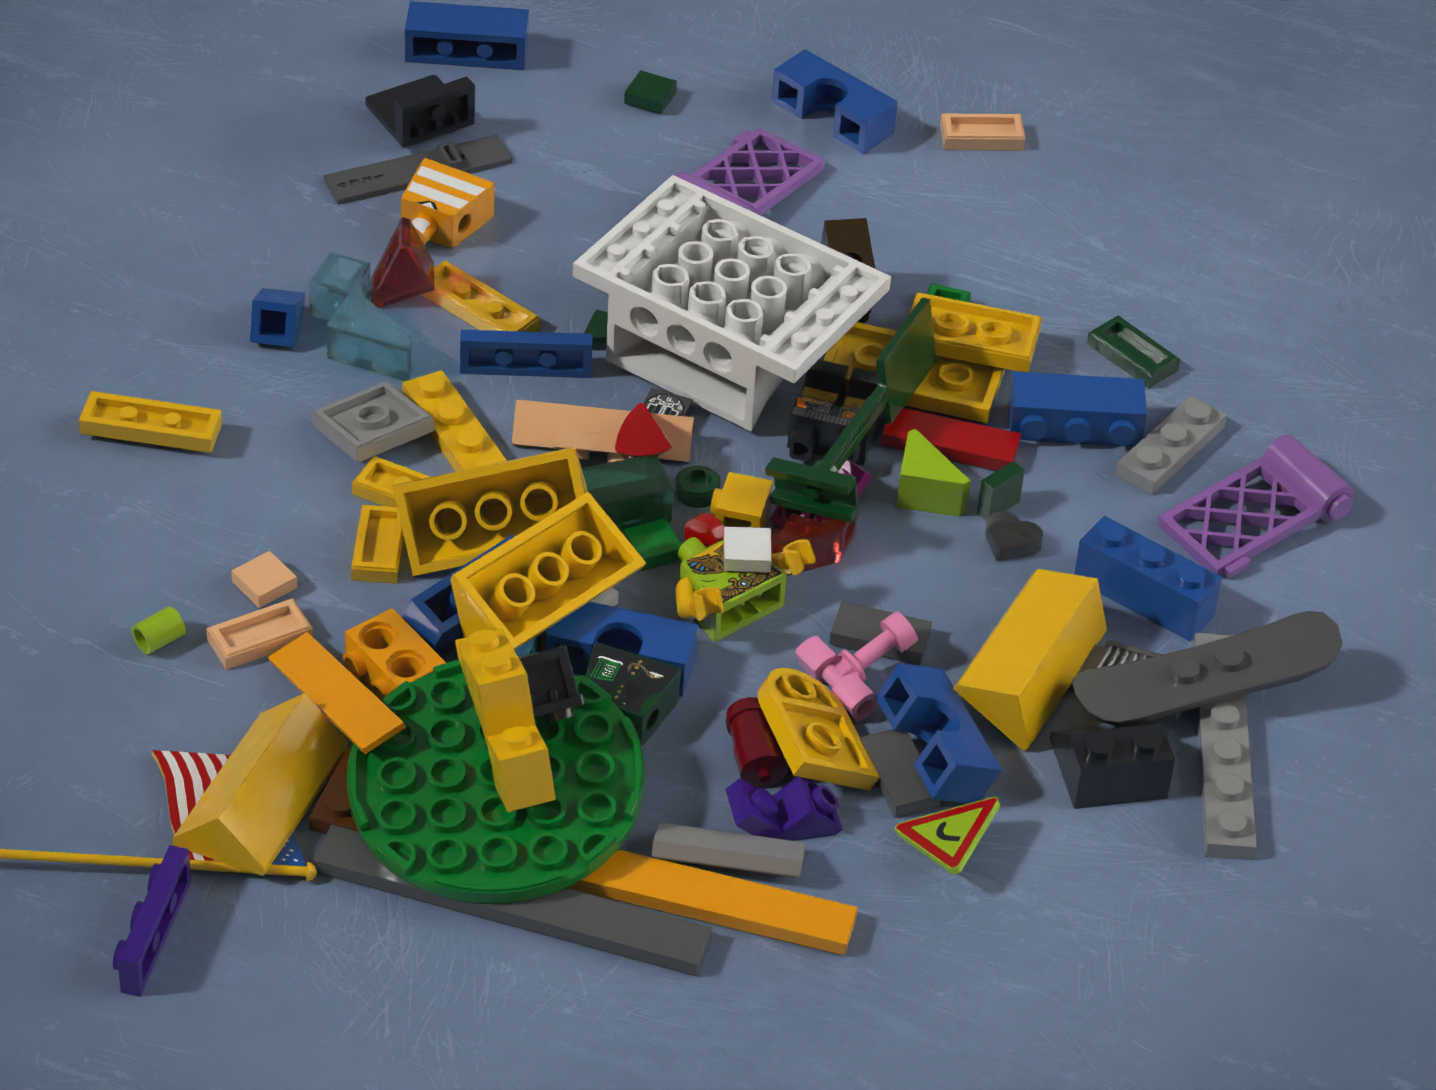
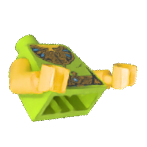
[675,537,816,642]

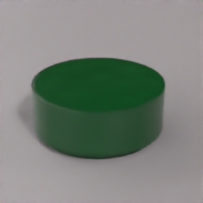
[675,465,721,508]

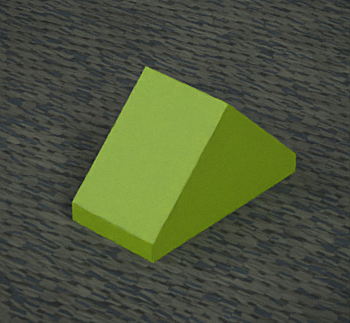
[896,429,971,517]

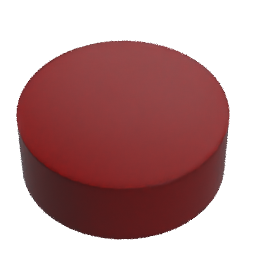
[684,513,724,547]

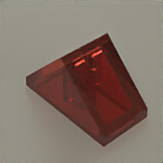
[370,217,435,308]

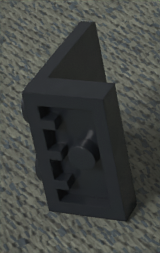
[365,75,475,148]

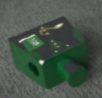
[585,642,681,747]

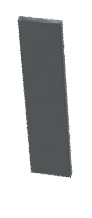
[323,135,512,205]

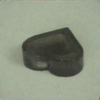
[985,511,1043,561]

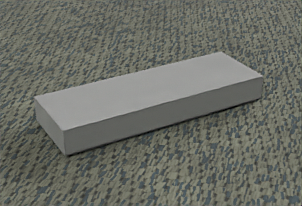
[652,822,806,878]

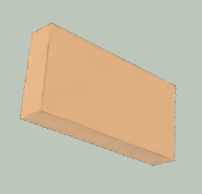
[940,113,1026,151]
[206,598,313,670]

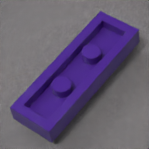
[113,845,191,997]

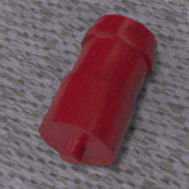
[725,697,788,788]

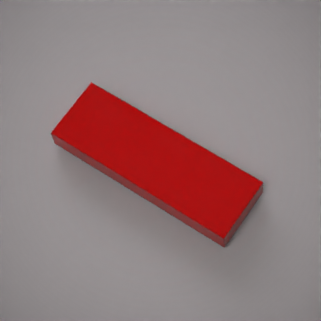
[881,408,1021,471]

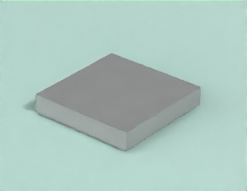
[311,381,435,463]

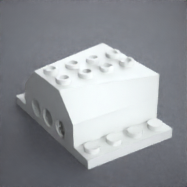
[573,175,891,431]

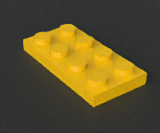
[824,322,1005,423]

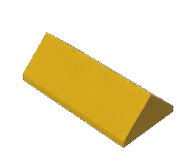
[392,447,588,576]
[450,492,646,650]
[953,569,1107,751]
[172,693,349,876]

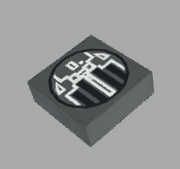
[643,388,693,417]

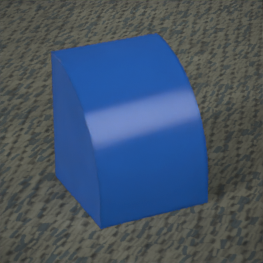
[250,288,305,347]

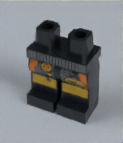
[787,359,883,465]

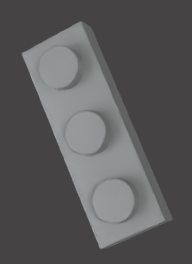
[1115,395,1227,495]

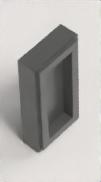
[829,601,932,665]
[860,729,941,817]

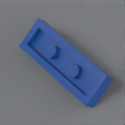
[460,329,593,378]

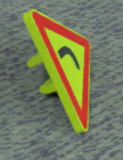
[895,797,1001,874]

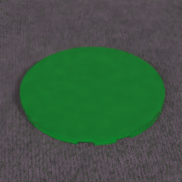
[347,656,645,904]

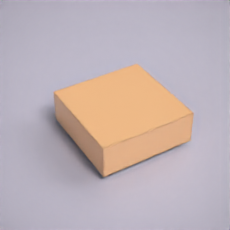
[231,551,297,608]

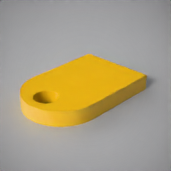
[757,668,880,791]

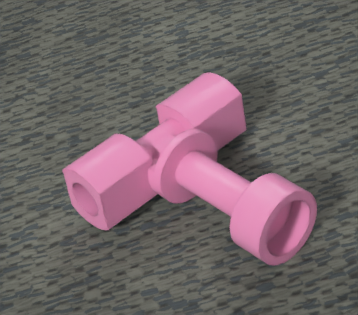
[795,611,918,722]

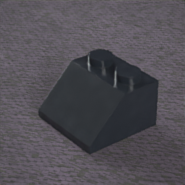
[1050,722,1175,809]

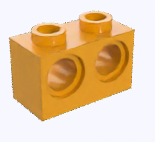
[343,608,446,700]

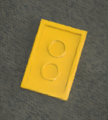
[909,293,1043,372]

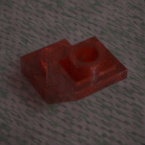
[771,500,859,576]

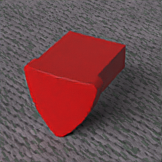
[615,403,672,457]

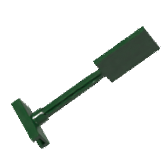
[765,298,936,523]

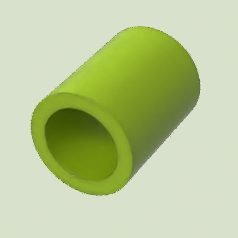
[131,606,186,655]

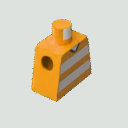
[401,158,495,248]

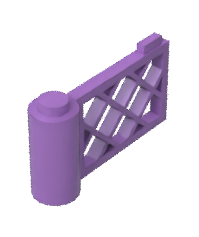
[666,128,825,216]
[1158,434,1354,579]

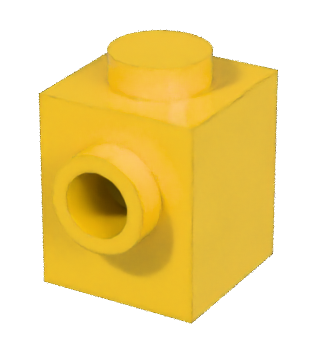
[710,472,773,528]

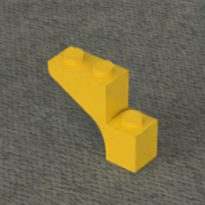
[455,628,556,812]

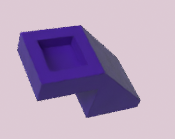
[725,776,843,841]

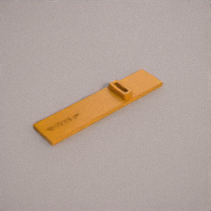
[268,632,406,754]

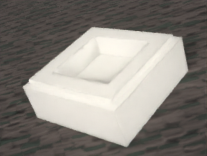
[724,527,771,572]

